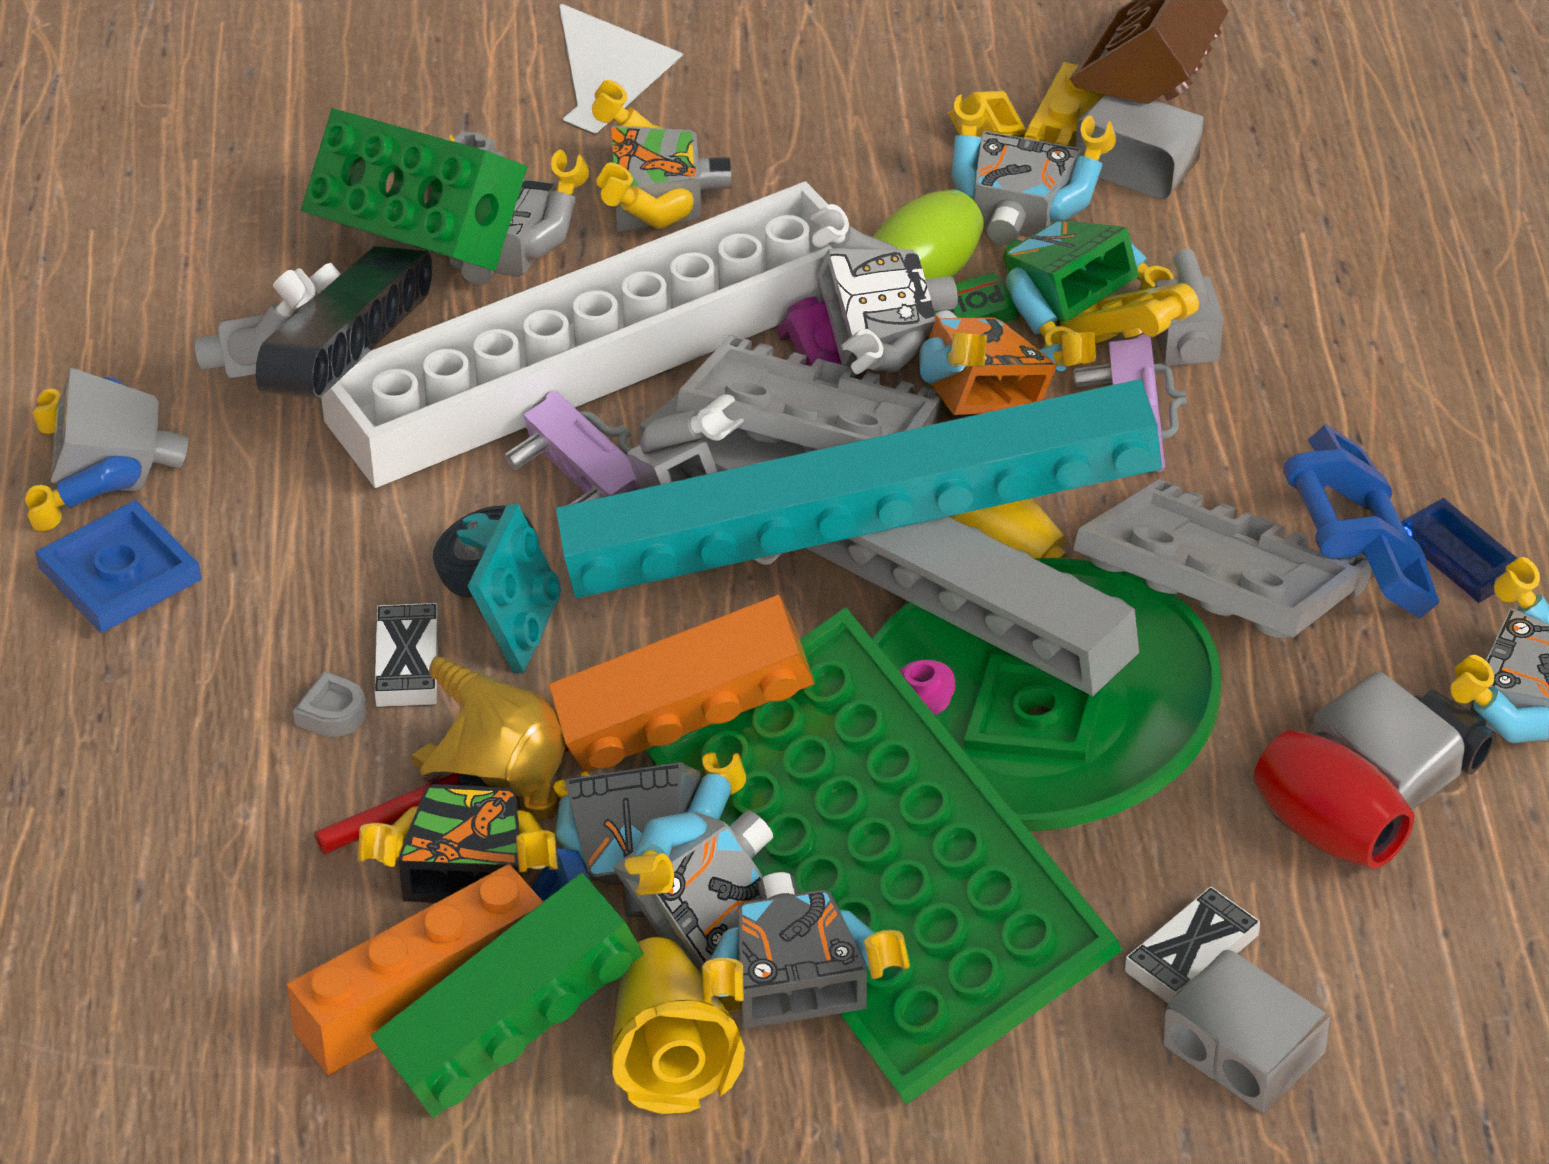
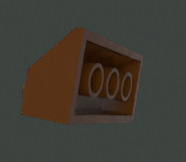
[1070,0,1229,104]

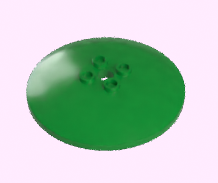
[872,558,1222,831]

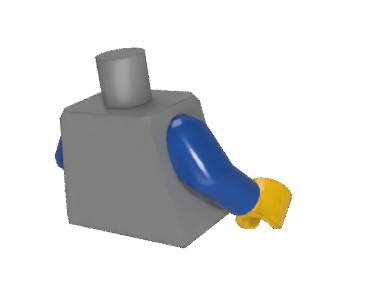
[25,368,188,532]

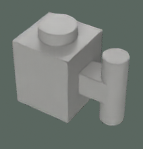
[1155,249,1224,366]

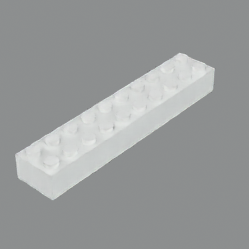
[321,181,833,488]

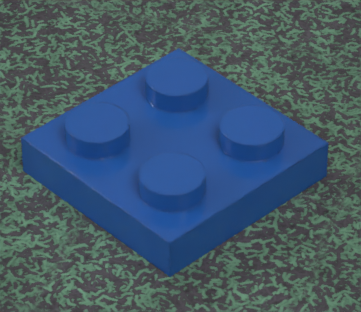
[35,500,202,633]

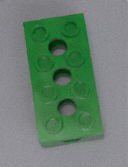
[300,108,528,271]

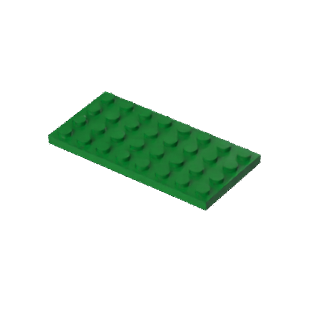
[646,607,1123,1105]

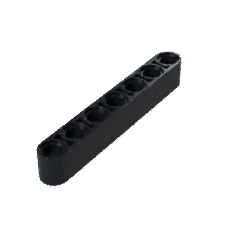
[255,246,432,399]

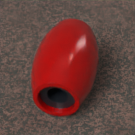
[1253,730,1414,869]

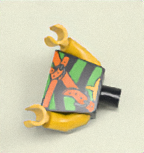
[357,774,558,903]

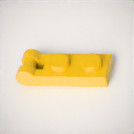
[1059,283,1199,344]

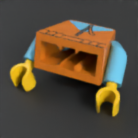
[919,310,1096,415]

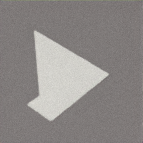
[559,4,683,134]

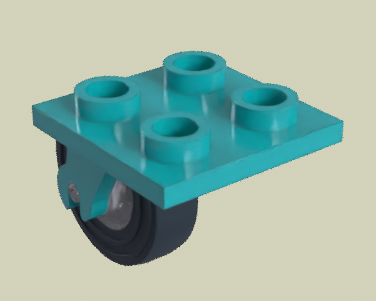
[433,503,562,673]

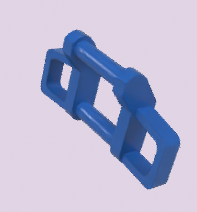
[1283,424,1439,618]

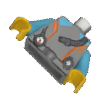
[951,94,1116,245]
[1450,557,1549,743]
[613,810,773,1013]

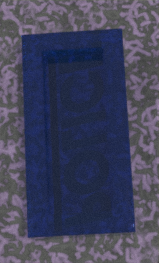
[1401,498,1517,603]

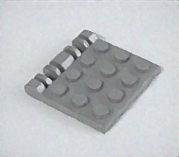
[675,335,944,452]
[1073,479,1372,638]

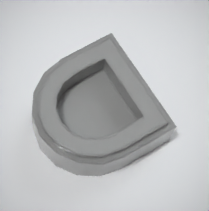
[293,671,367,737]

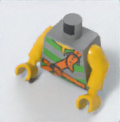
[592,80,731,231]

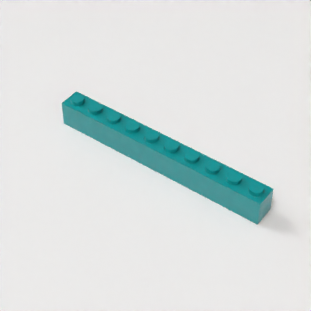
[556,379,1162,599]

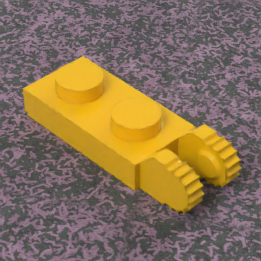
[1024,62,1105,147]

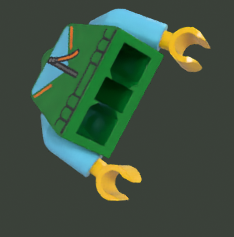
[1003,220,1174,348]

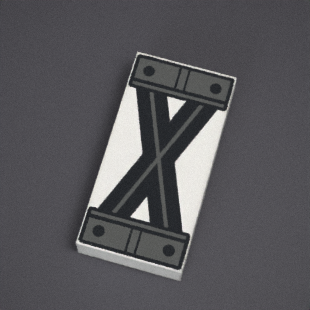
[375,603,438,707]
[1125,887,1260,1003]

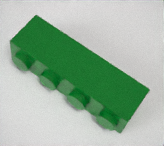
[370,872,644,1118]

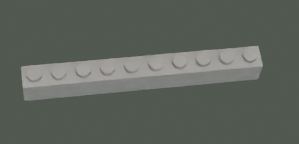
[640,393,1139,696]

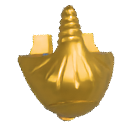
[412,657,566,819]

